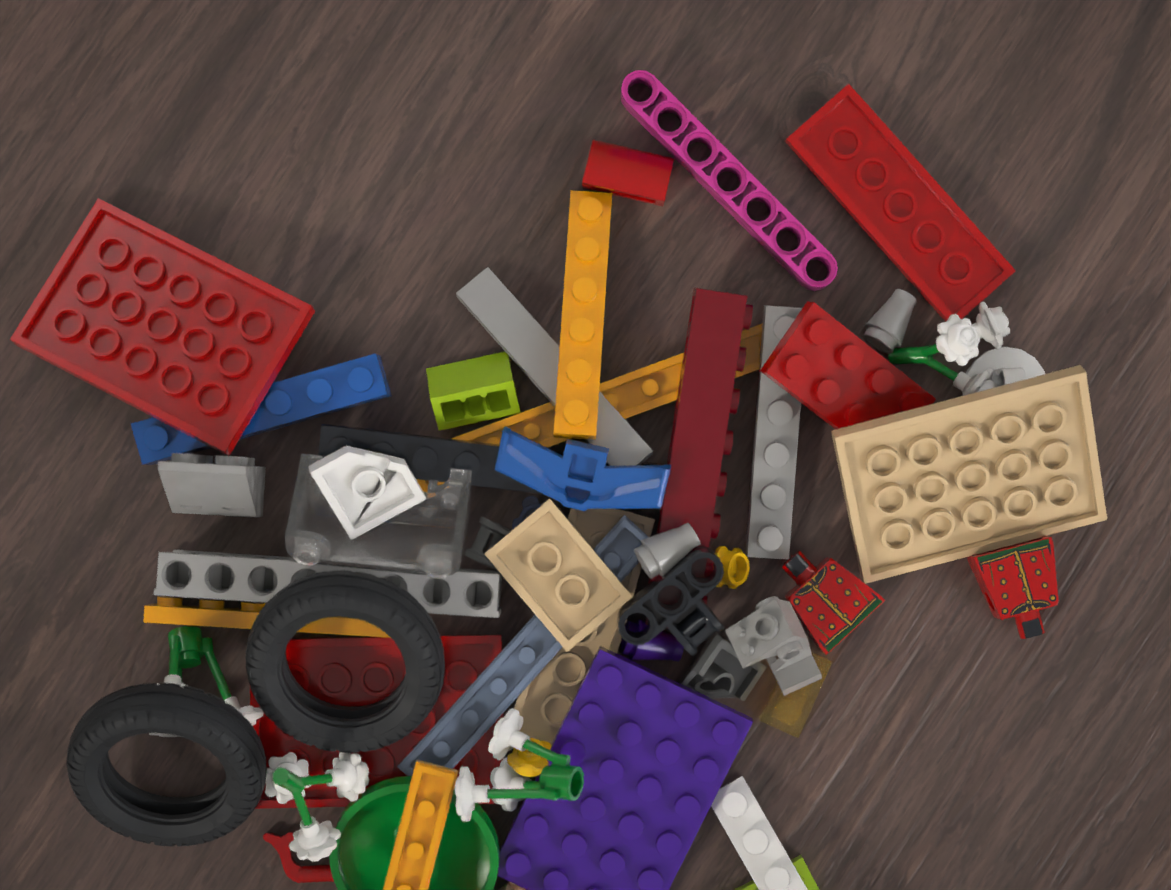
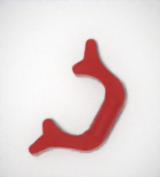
[263,831,334,883]

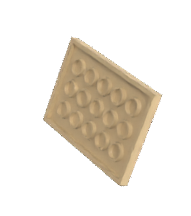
[831,365,1107,584]

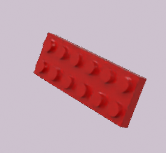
[785,83,1016,322]

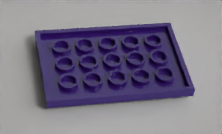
[497,646,753,890]

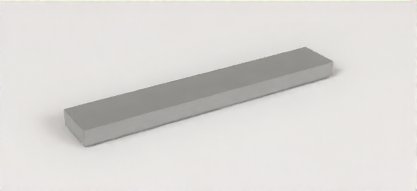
[456,267,653,466]

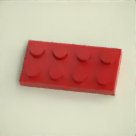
[760,301,936,429]

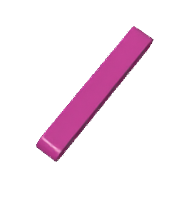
[621,70,838,291]

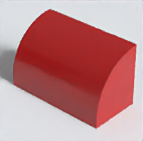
[582,139,674,207]

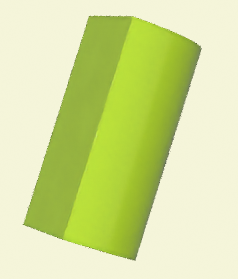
[426,351,521,431]

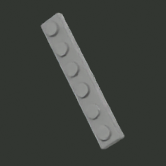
[745,305,802,559]

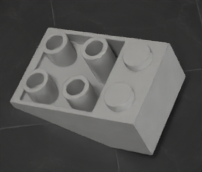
[158,453,266,517]

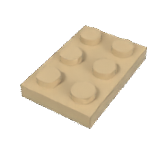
[485,499,633,652]

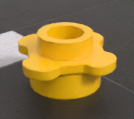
[713,546,750,589]
[507,738,552,777]

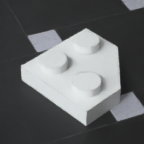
[308,445,426,540]

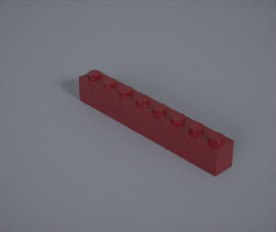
[643,288,753,628]

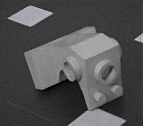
[725,597,822,696]

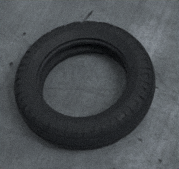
[246,570,445,753]
[67,683,267,847]

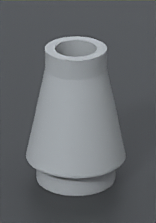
[863,289,917,354]
[634,522,700,579]

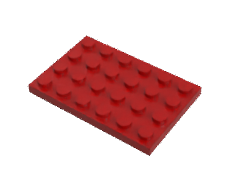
[10,198,315,456]
[250,634,504,809]

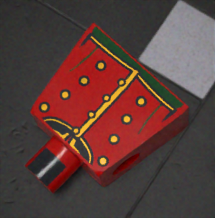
[967,536,1059,639]
[782,550,885,655]

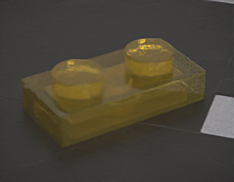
[759,652,832,738]

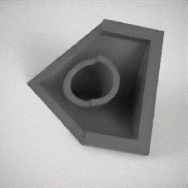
[678,632,767,701]

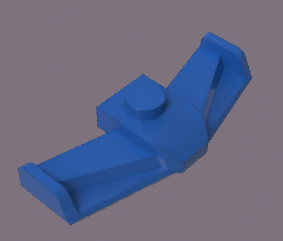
[495,426,672,511]

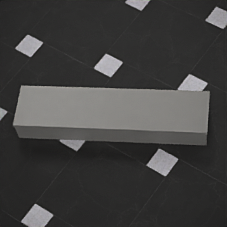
[154,549,502,618]

